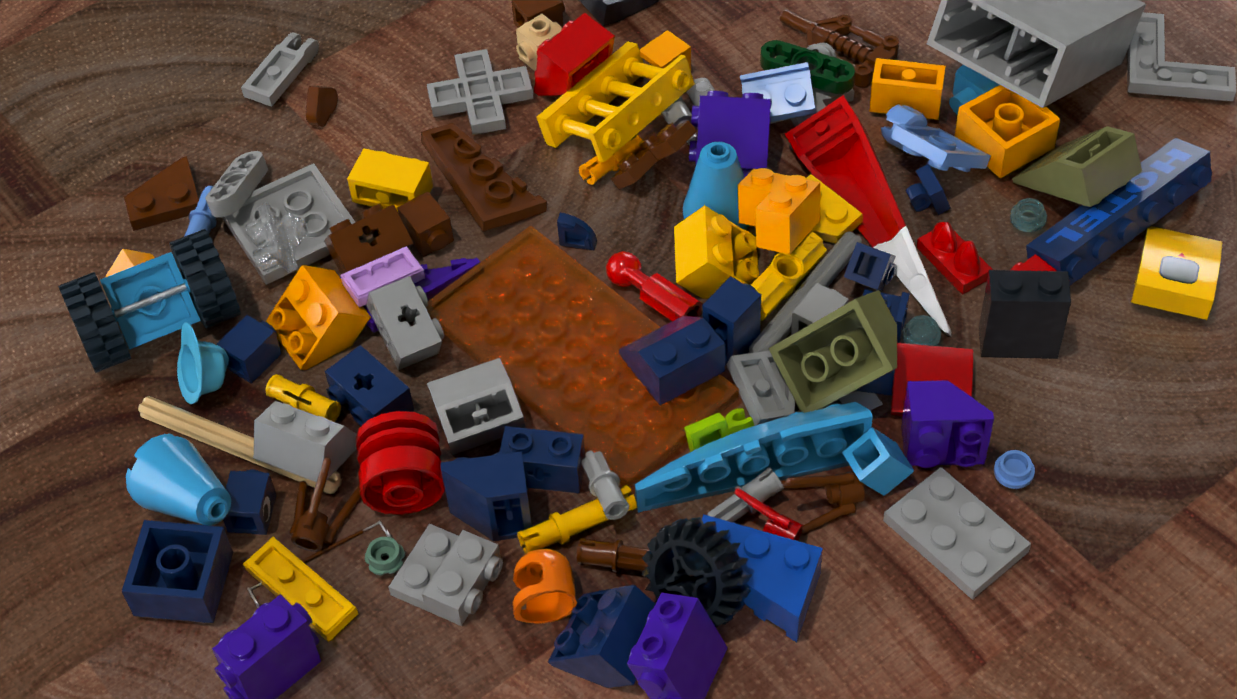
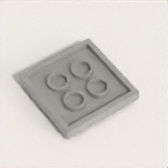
[222,163,363,285]

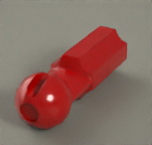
[606,251,703,321]

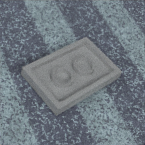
[883,467,1031,600]

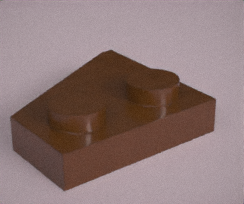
[124,156,199,231]

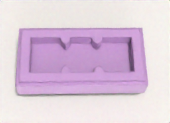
[341,246,425,308]

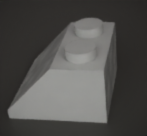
[253,401,357,482]

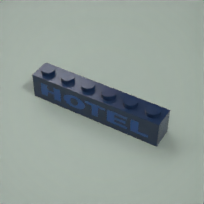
[1026,138,1212,286]

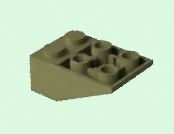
[1012,126,1142,207]

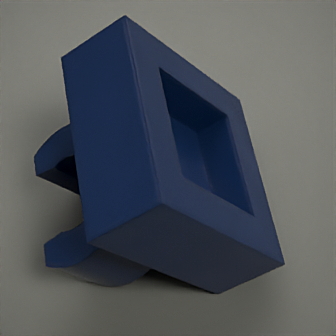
[905,164,951,215]

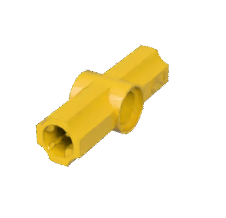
[751,232,827,321]

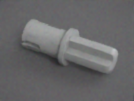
[581,450,629,520]
[707,468,784,522]

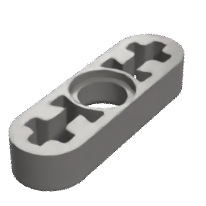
[205,151,268,217]

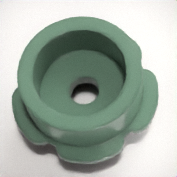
[365,537,405,575]

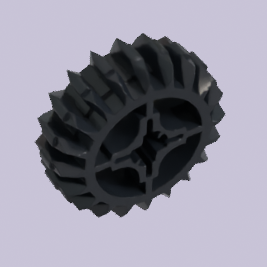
[641,517,752,628]

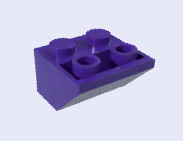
[901,380,994,468]

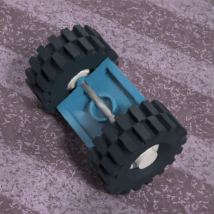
[58,229,241,373]

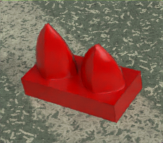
[916,222,993,295]

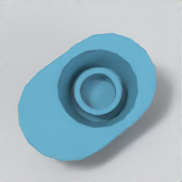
[177,322,229,404]

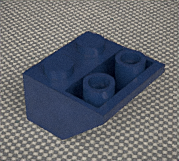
[440,451,532,541]
[548,585,656,688]

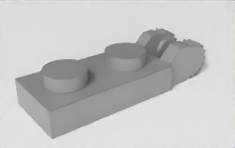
[241,32,319,107]

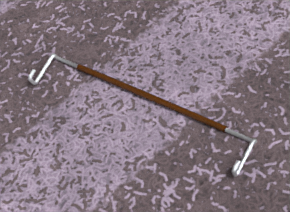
[247,520,391,608]

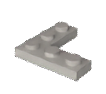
[1127,12,1236,101]

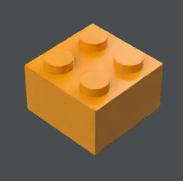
[955,85,1060,178]

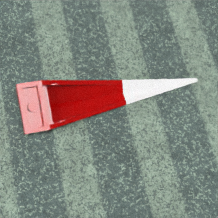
[785,95,952,337]

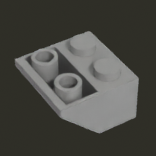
[427,358,525,455]

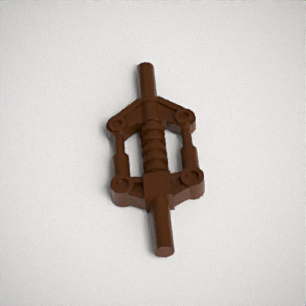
[780,10,899,87]

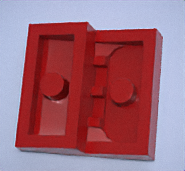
[891,343,973,416]

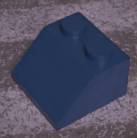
[619,316,725,406]

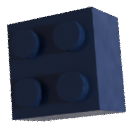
[121,520,233,623]

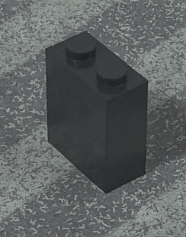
[979,270,1071,359]

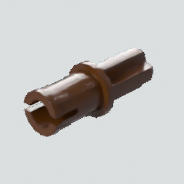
[576,538,649,573]

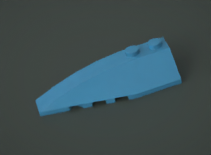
[635,402,873,512]

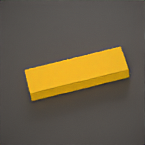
[243,537,358,642]

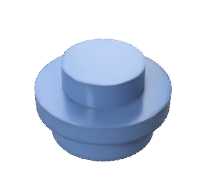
[994,450,1035,489]

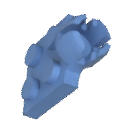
[881,104,991,172]

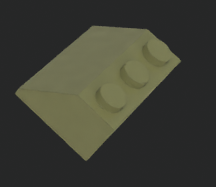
[768,290,897,413]

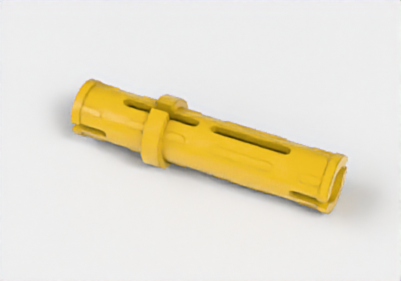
[517,485,637,554]

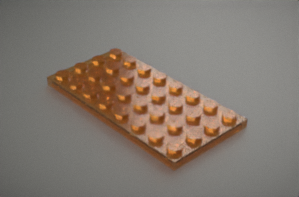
[426,225,739,489]

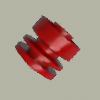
[356,411,445,515]

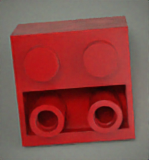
[534,12,615,96]

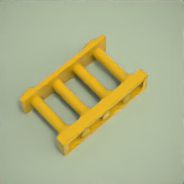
[536,41,695,163]

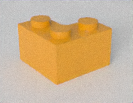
[738,168,820,255]

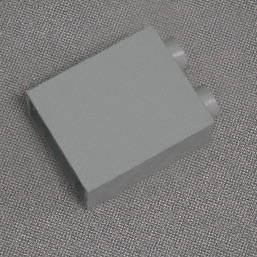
[927,0,1146,108]

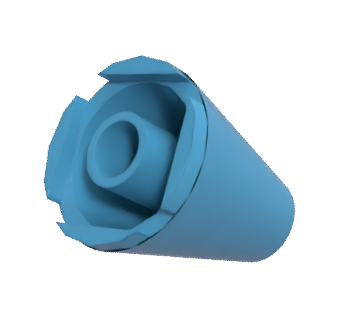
[683,142,749,230]
[126,434,231,526]

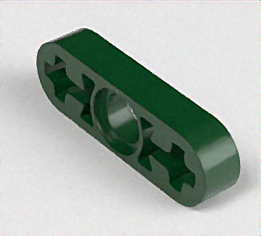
[760,40,855,94]

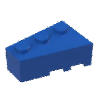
[702,514,823,643]

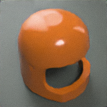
[513,549,577,624]

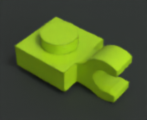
[684,408,754,452]

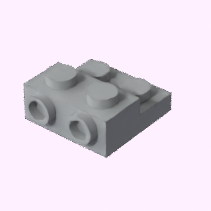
[388,523,503,626]

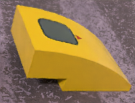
[1131,226,1222,320]

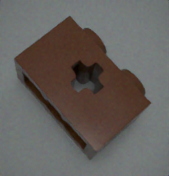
[324,203,413,275]

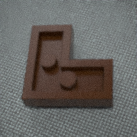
[611,120,697,190]

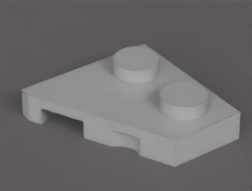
[726,351,795,426]

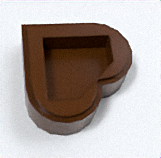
[306,86,338,127]

